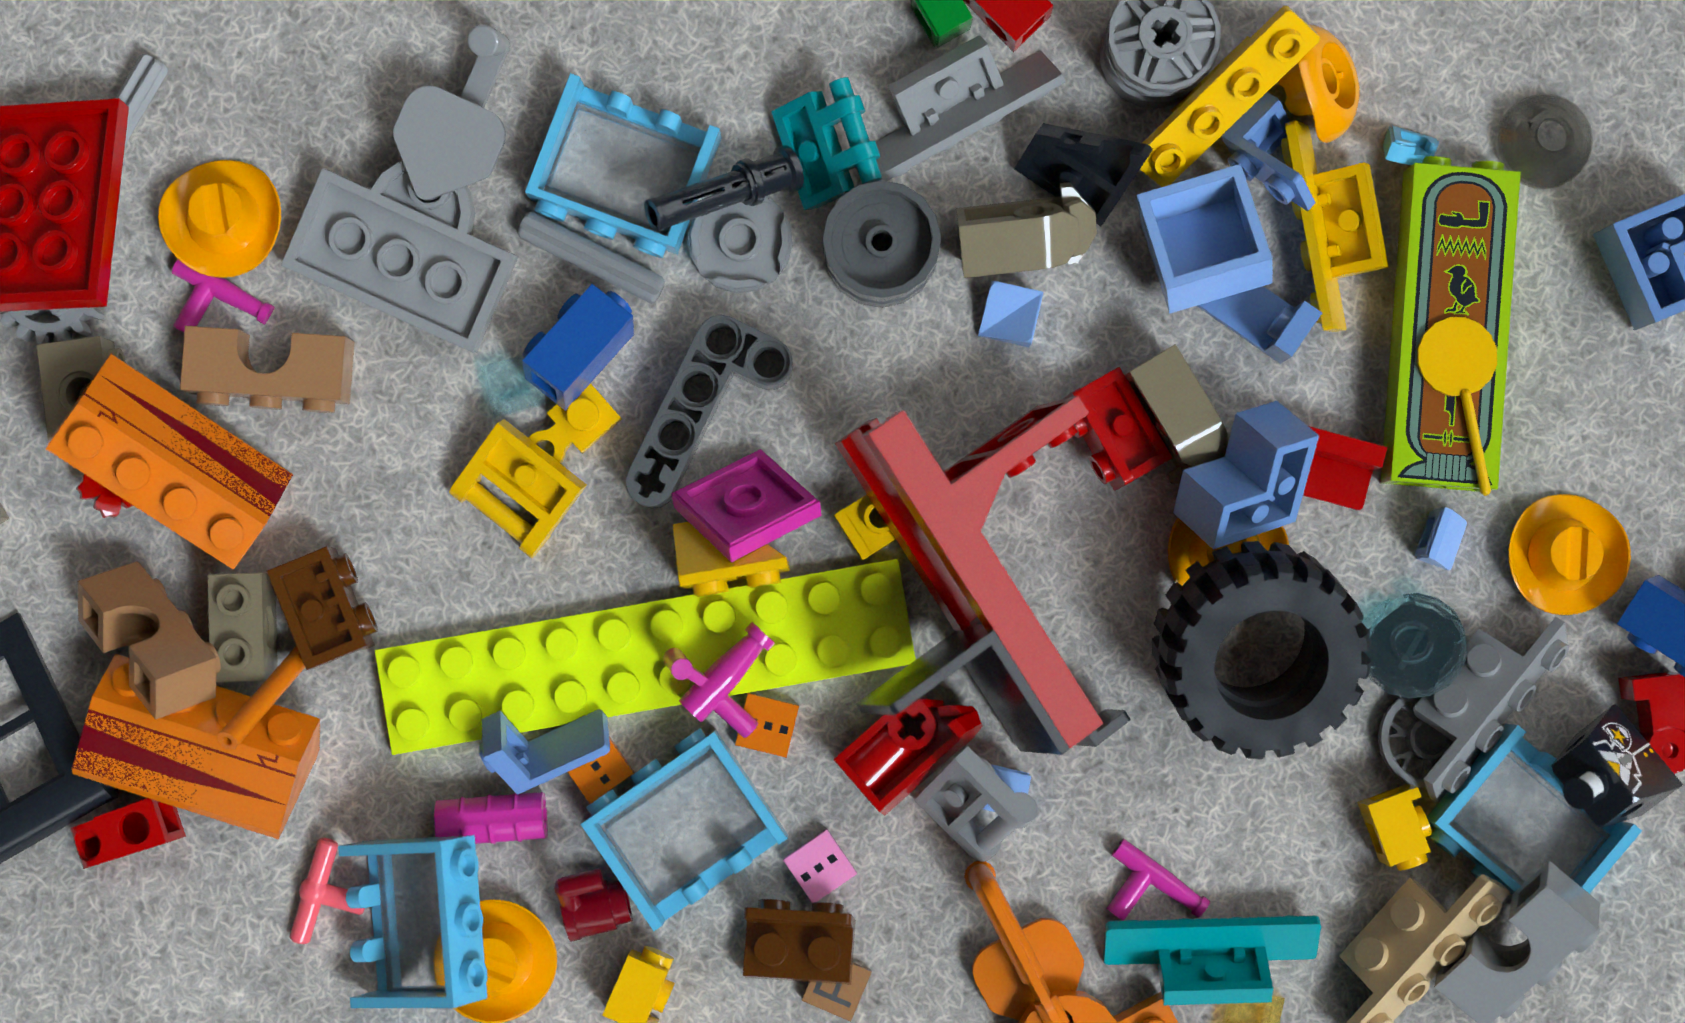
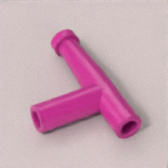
[172,259,275,332]
[1106,838,1210,921]

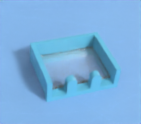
[525,73,722,258]
[1426,723,1642,895]
[581,728,788,931]
[338,835,488,1008]

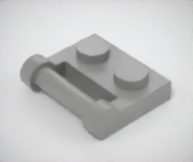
[914,746,1038,862]

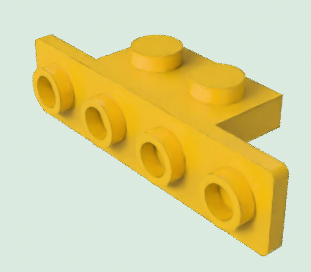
[1140,5,1320,187]
[1281,121,1389,332]

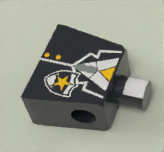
[1551,703,1683,828]

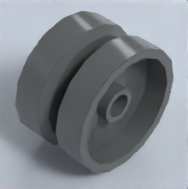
[823,180,941,308]

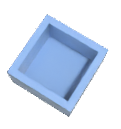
[1137,164,1273,314]

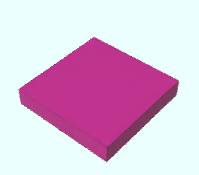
[671,449,822,562]

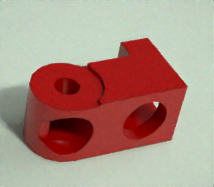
[963,0,1053,52]
[1618,671,1685,774]
[70,798,186,869]

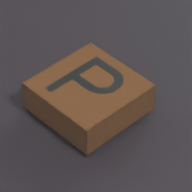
[802,963,872,1022]

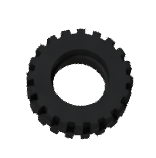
[1151,541,1372,759]

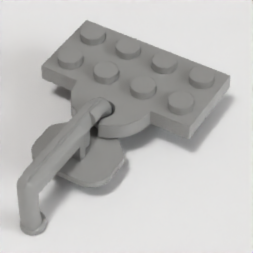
[281,24,519,353]

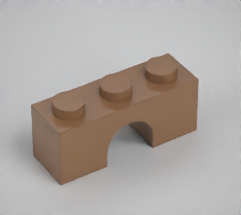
[180,326,355,413]
[78,561,221,720]

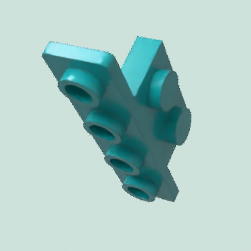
[1103,915,1321,1005]

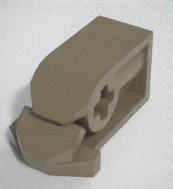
[956,182,1097,278]
[1125,344,1230,484]

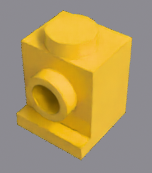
[834,494,896,561]
[1357,784,1432,871]
[602,946,675,1023]

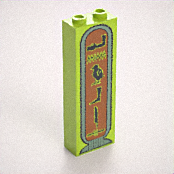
[1380,156,1521,492]

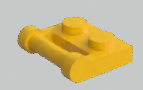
[449,419,587,559]

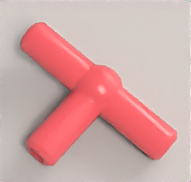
[289,838,365,944]

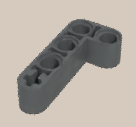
[626,315,794,509]

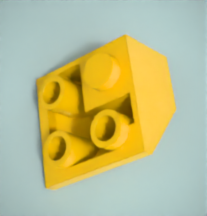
[673,522,790,597]

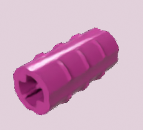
[434,792,548,845]

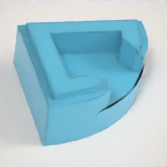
[1383,125,1439,165]

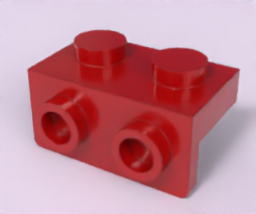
[1063,366,1172,491]

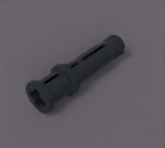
[644,145,804,232]

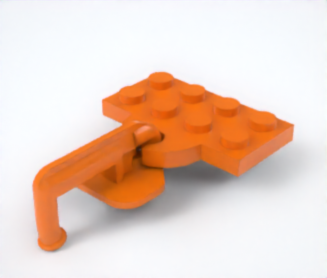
[964,861,1178,1023]

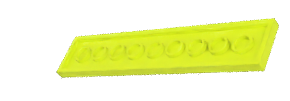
[375,559,916,755]

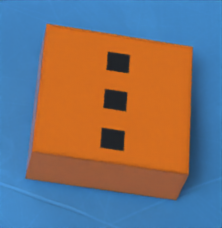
[735,693,799,758]
[568,736,635,804]

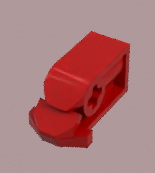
[833,699,983,816]

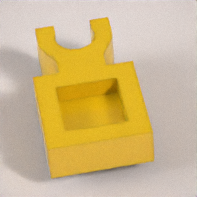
[528,383,622,464]

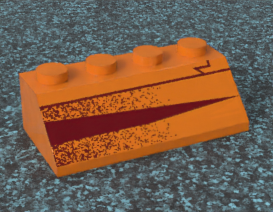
[45,353,293,570]
[72,654,320,840]

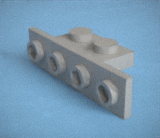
[876,35,1065,181]
[1413,617,1569,803]

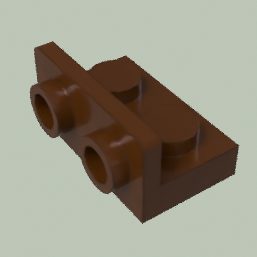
[267,546,378,670]
[743,899,856,985]

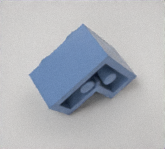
[1593,194,1685,331]
[1173,401,1319,549]

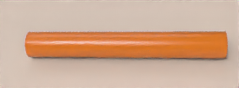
[217,645,305,750]

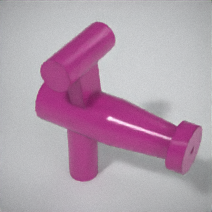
[663,622,775,738]

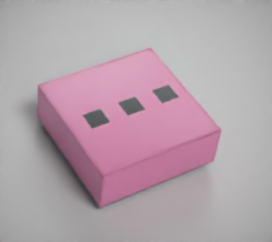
[783,829,857,903]

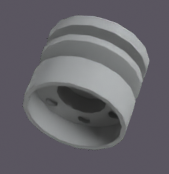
[1099,0,1221,108]

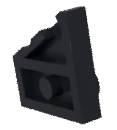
[1014,123,1154,227]

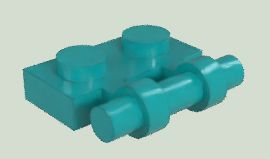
[771,77,882,210]

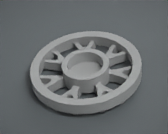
[1378,694,1476,789]

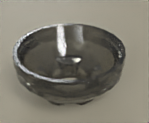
[1495,94,1593,189]

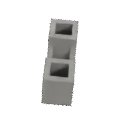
[1435,861,1600,1023]

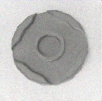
[688,196,793,293]

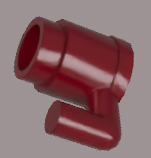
[554,868,633,942]

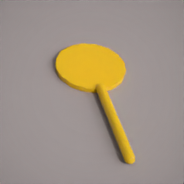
[1417,317,1497,496]

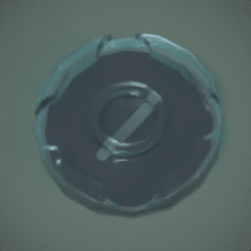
[1363,593,1468,698]

